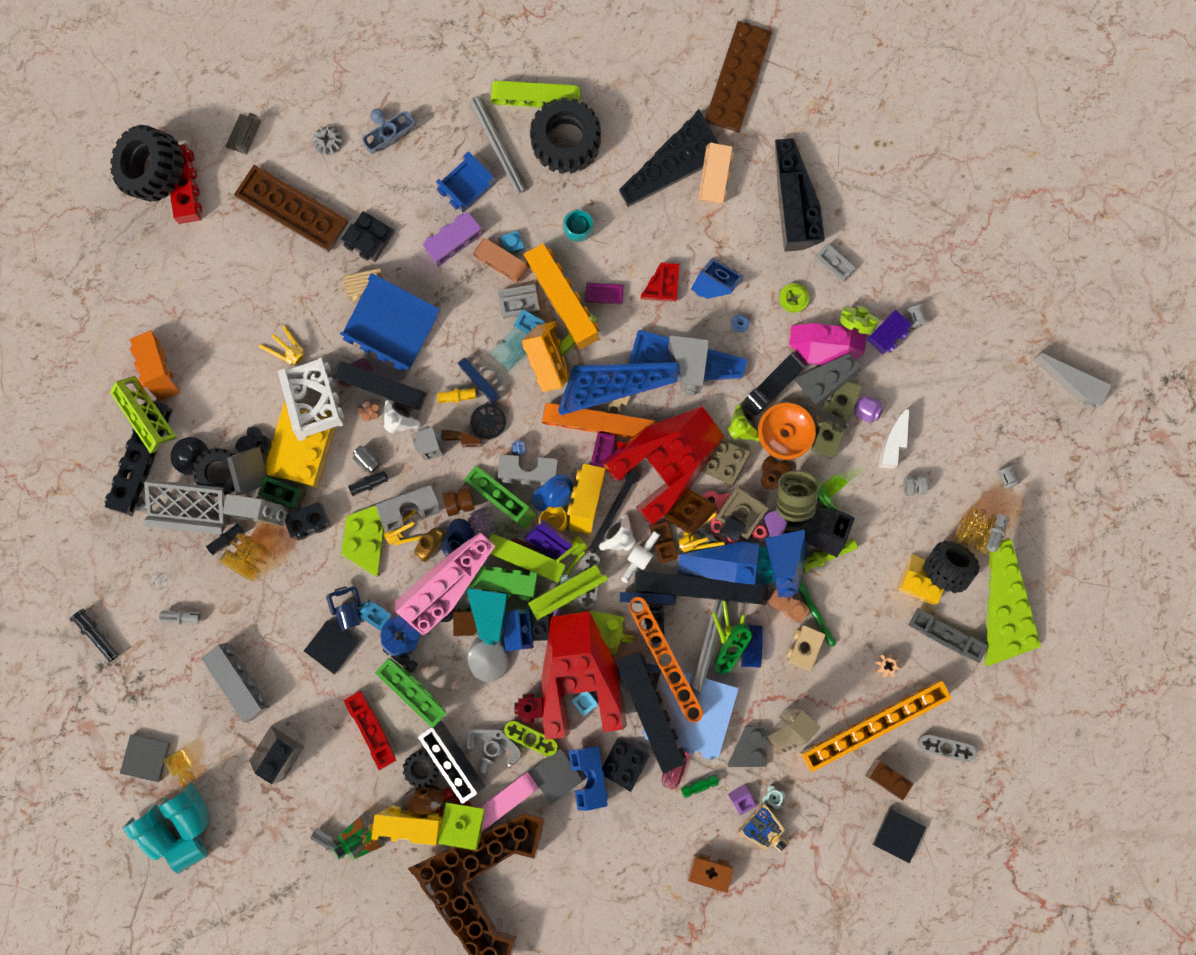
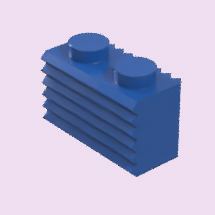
[503,609,534,651]

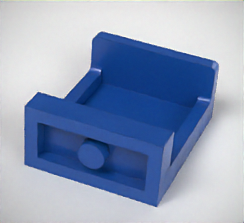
[436,151,495,213]

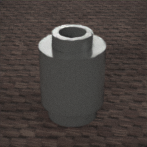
[352,445,381,474]

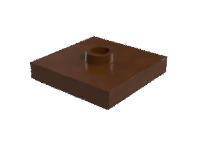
[664,489,718,536]

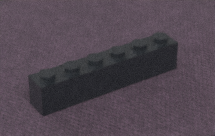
[616,652,686,774]

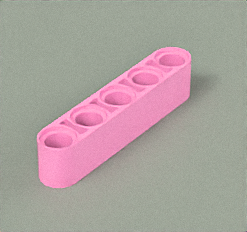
[480,771,539,832]

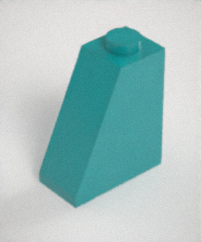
[467,589,508,646]

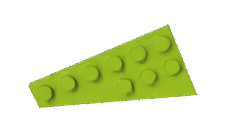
[984,538,1041,666]

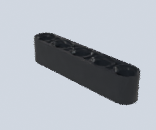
[333,360,428,411]

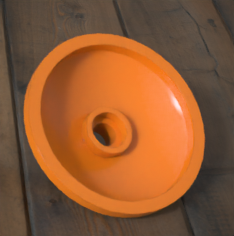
[758,403,816,460]

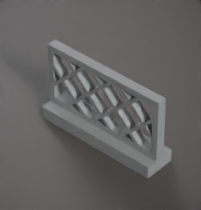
[144,479,228,535]

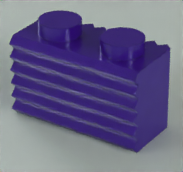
[867,310,912,355]

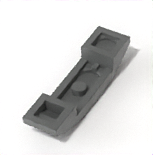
[908,608,988,663]

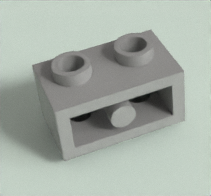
[412,426,444,461]

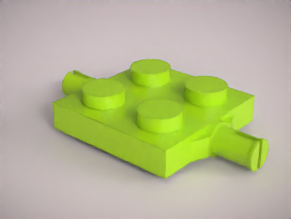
[586,610,634,656]

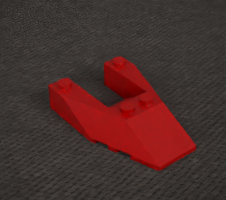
[601,406,724,525]
[542,611,627,740]

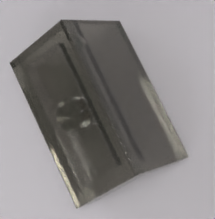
[226,113,261,155]

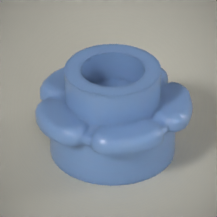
[731,314,750,332]
[511,439,525,457]

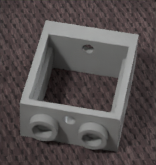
[222,494,288,526]

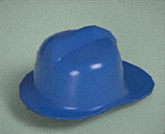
[531,475,573,511]

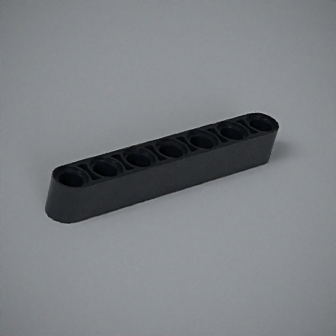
[633,571,768,605]

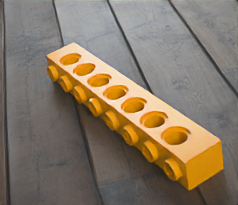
[799,681,952,772]

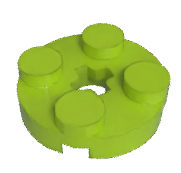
[840,306,879,334]

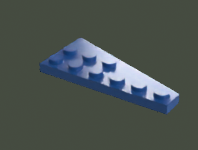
[628,330,748,382]
[558,362,680,415]

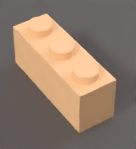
[698,143,734,205]

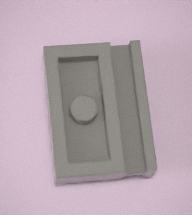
[498,284,540,319]

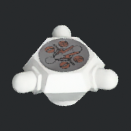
[383,399,421,434]
[599,514,636,551]

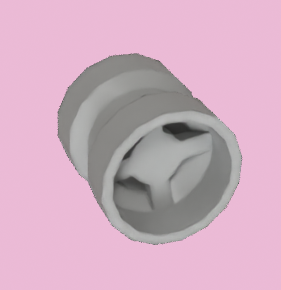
[903,476,927,496]

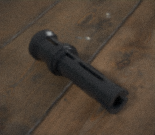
[69,609,120,663]

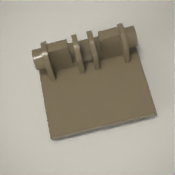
[702,440,751,487]

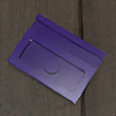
[524,520,573,560]

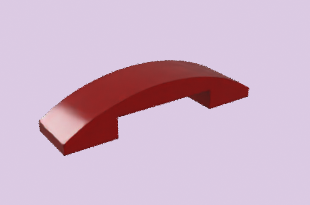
[343,691,397,771]

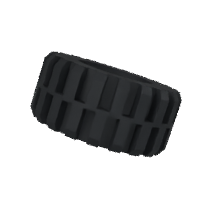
[530,97,601,174]
[110,125,184,202]

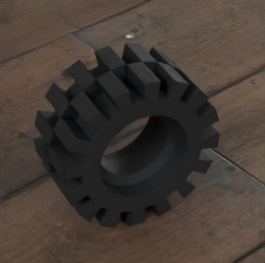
[403,751,440,788]

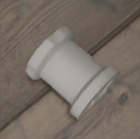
[907,304,929,328]
[997,466,1020,490]

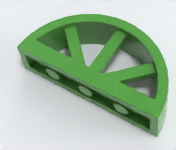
[375,658,446,728]

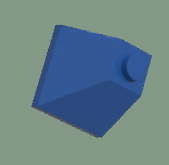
[691,258,744,299]

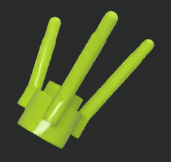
[544,536,587,583]
[712,600,745,647]

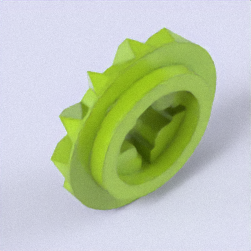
[779,283,809,313]

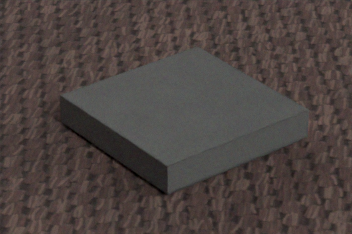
[227,447,267,495]
[120,734,170,782]
[529,748,583,804]

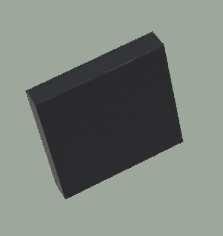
[304,620,359,675]
[872,808,926,864]

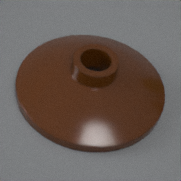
[405,785,445,814]

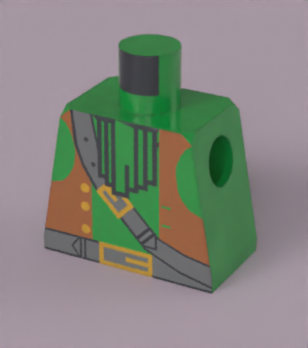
[333,813,385,861]

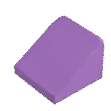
[728,785,757,816]

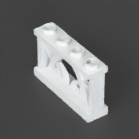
[277,357,344,441]

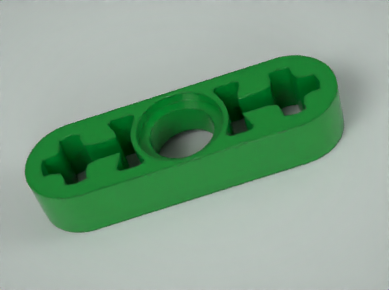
[714,624,752,674]

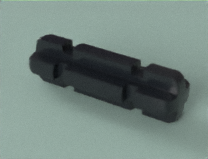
[383,649,418,673]

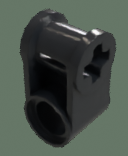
[644,605,665,643]

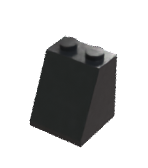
[249,726,304,785]

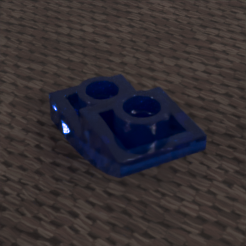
[741,625,763,668]

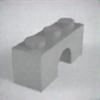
[498,454,558,486]
[376,485,440,533]

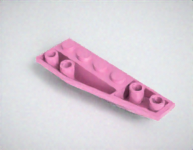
[395,532,495,636]

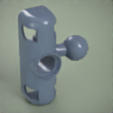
[362,108,415,154]

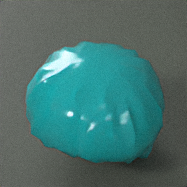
[562,209,595,242]

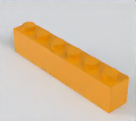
[524,243,600,350]

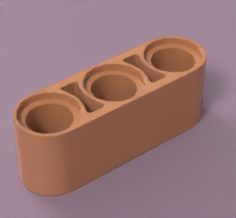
[473,238,528,283]

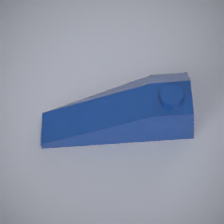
[678,542,759,585]

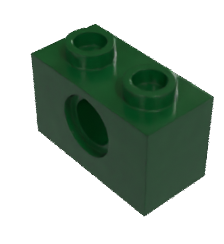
[257,476,305,510]

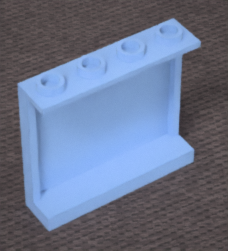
[642,671,738,760]

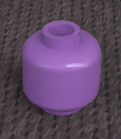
[853,395,884,423]

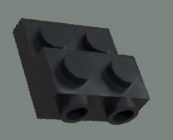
[341,211,395,262]

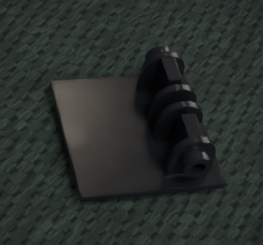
[602,738,650,792]

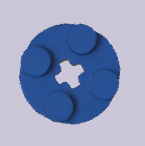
[380,616,420,656]

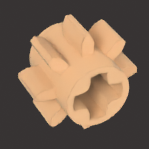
[874,654,900,678]

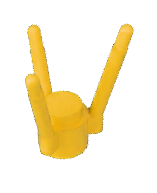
[259,326,305,365]
[384,510,423,546]
[679,513,725,552]

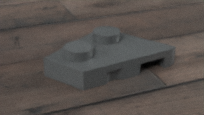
[728,726,766,767]

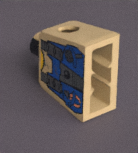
[737,802,788,852]

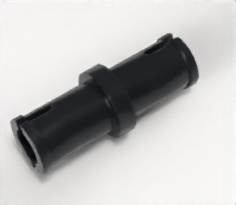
[348,470,389,496]
[206,523,245,556]

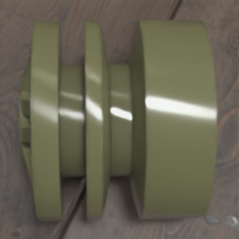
[776,470,819,522]

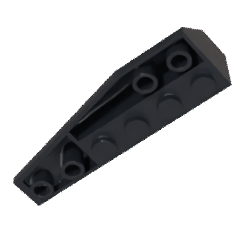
[775,138,825,252]

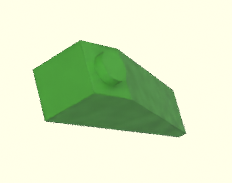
[464,466,536,530]

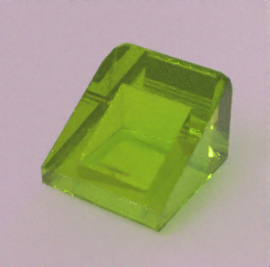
[822,475,848,496]

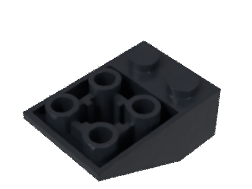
[784,507,855,558]

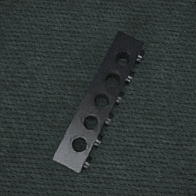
[104,401,173,517]

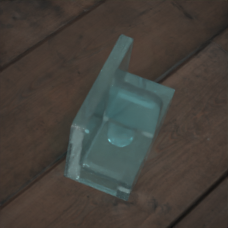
[490,327,526,372]

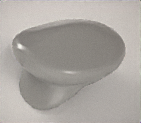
[467,637,509,682]

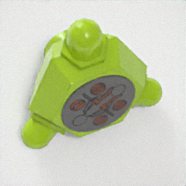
[727,405,759,442]

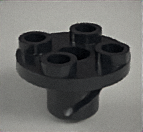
[170,437,209,476]

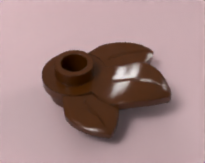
[761,456,792,490]

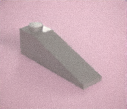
[1034,353,1111,409]

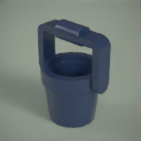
[326,586,361,630]

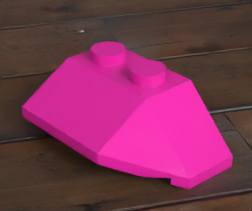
[789,323,866,365]

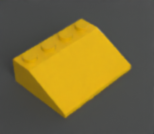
[265,402,336,489]

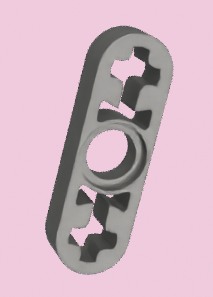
[579,553,600,609]
[917,734,976,762]

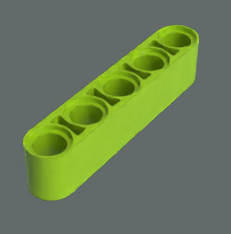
[490,81,581,108]

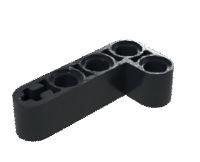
[742,352,807,416]

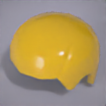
[539,506,568,532]

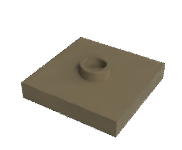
[715,486,769,539]

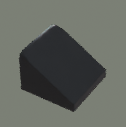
[719,515,746,541]

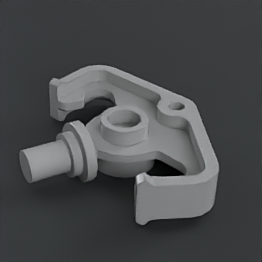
[467,729,521,774]

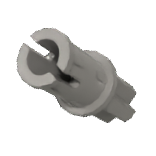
[986,514,1010,552]
[159,609,200,625]

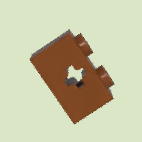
[687,853,734,893]

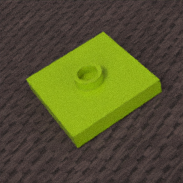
[437,803,486,851]

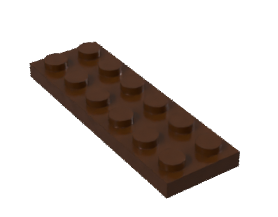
[705,21,772,133]
[234,165,349,252]

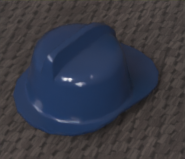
[441,518,474,557]

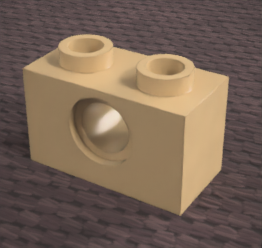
[785,625,826,671]

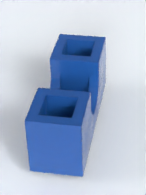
[569,746,608,811]

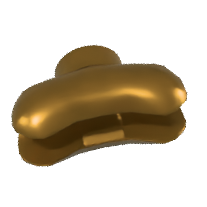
[414,527,446,562]

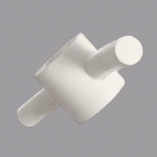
[621,531,660,583]

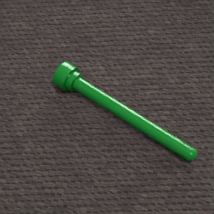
[799,580,836,647]

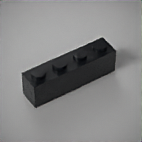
[418,720,486,804]

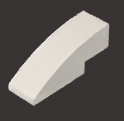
[879,410,909,469]

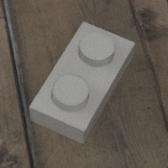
[814,243,856,283]

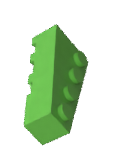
[465,565,539,601]

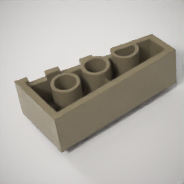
[766,708,821,753]

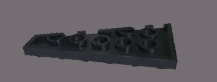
[619,109,719,207]

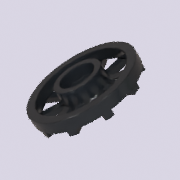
[470,404,506,440]

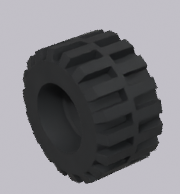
[192,448,235,497]
[924,541,980,593]

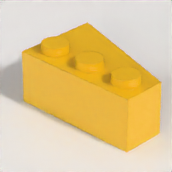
[567,464,606,535]

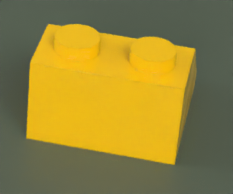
[897,554,944,605]

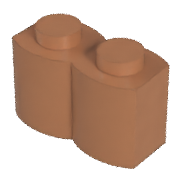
[767,589,810,623]

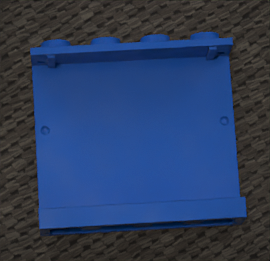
[340,273,441,372]

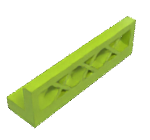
[110,376,176,453]
[528,565,608,621]

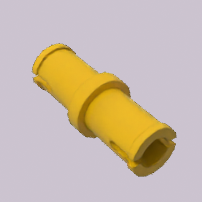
[437,387,476,404]

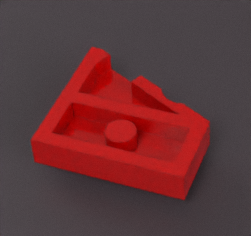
[640,262,679,302]

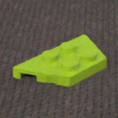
[341,505,384,577]

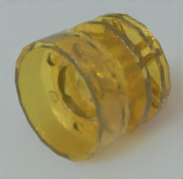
[955,504,997,555]
[219,532,272,582]

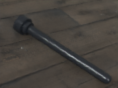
[589,469,642,553]

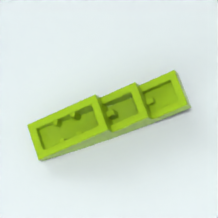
[488,533,566,583]

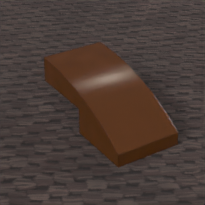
[441,430,482,448]
[649,520,678,564]

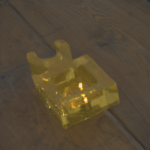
[163,748,196,787]

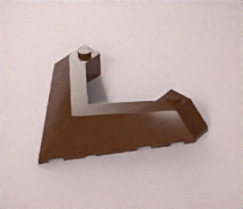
[408,813,544,955]

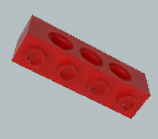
[170,144,203,224]

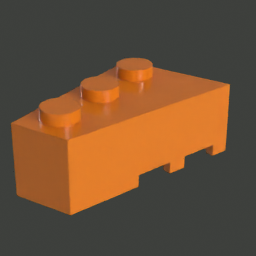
[130,330,180,402]

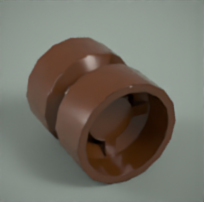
[442,486,475,517]

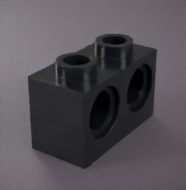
[285,502,330,541]

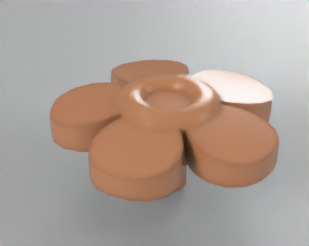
[357,400,379,421]

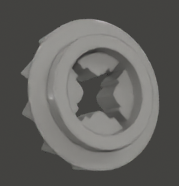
[312,125,342,155]

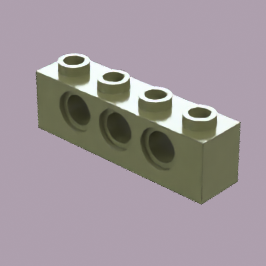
[810,381,862,459]

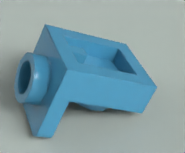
[359,599,392,631]

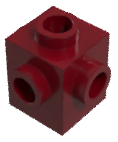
[514,694,542,722]

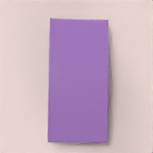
[763,509,787,537]

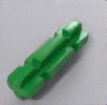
[681,775,719,798]

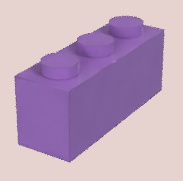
[423,212,483,267]

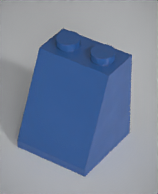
[765,530,807,598]

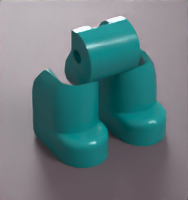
[122,782,210,874]

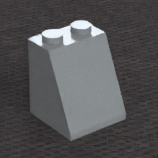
[668,335,709,396]

